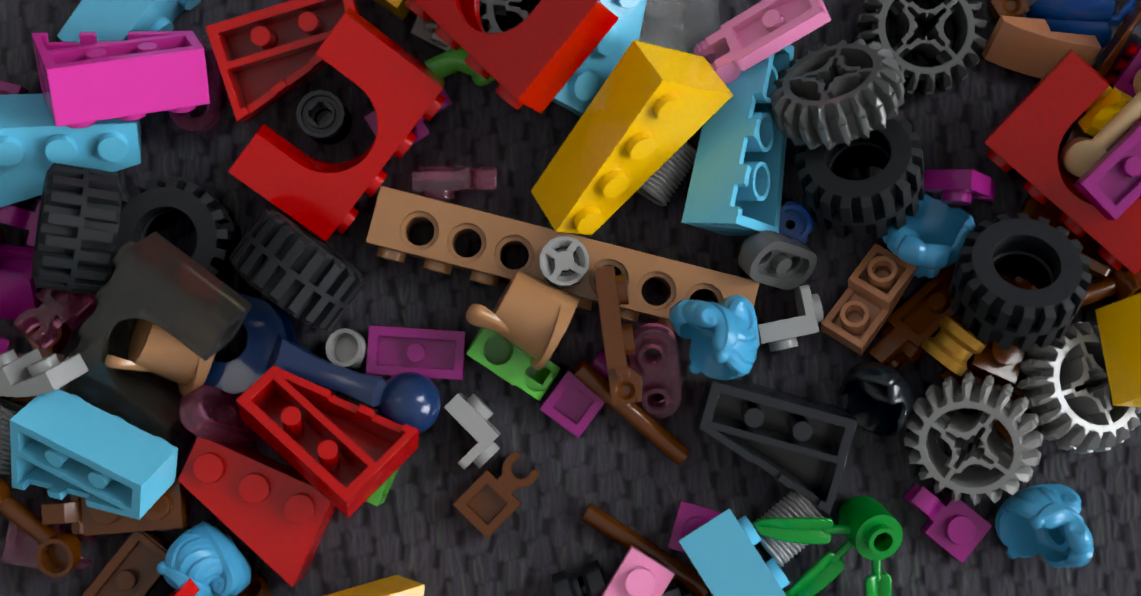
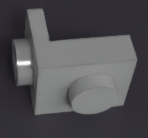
[758,284,824,352]
[444,393,501,470]

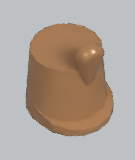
[466,270,580,371]
[105,302,221,398]

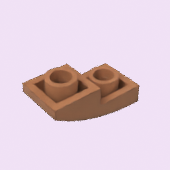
[982,15,1102,79]
[821,243,917,356]

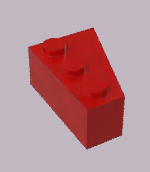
[205,0,361,123]
[236,365,419,518]
[178,432,336,587]

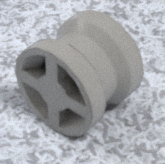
[539,236,589,288]

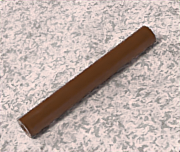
[572,359,690,465]
[581,503,709,596]

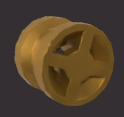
[921,315,987,376]

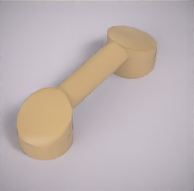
[1060,69,1141,177]

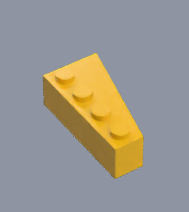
[531,40,733,235]

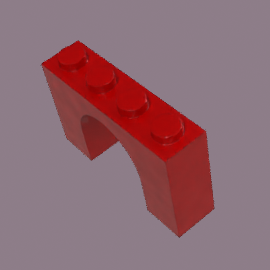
[405,0,619,114]
[228,7,446,242]
[984,49,1141,275]

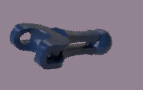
[204,291,441,433]

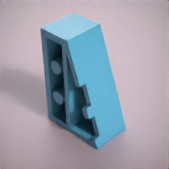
[10,388,178,520]

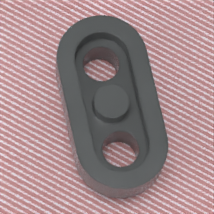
[738,230,817,290]

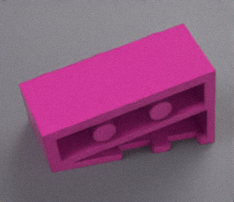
[31,31,210,129]

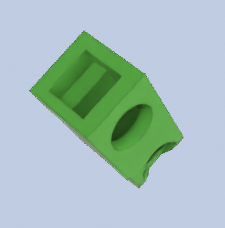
[465,328,561,401]

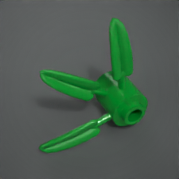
[753,496,903,596]

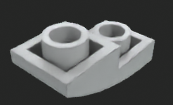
[0,349,89,397]

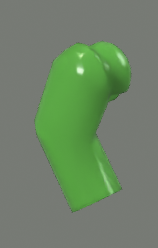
[424,47,495,86]

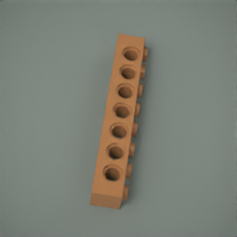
[366,186,760,333]

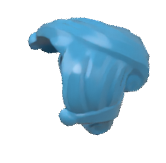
[881,193,975,279]
[669,295,760,380]
[995,483,1094,568]
[157,521,251,596]

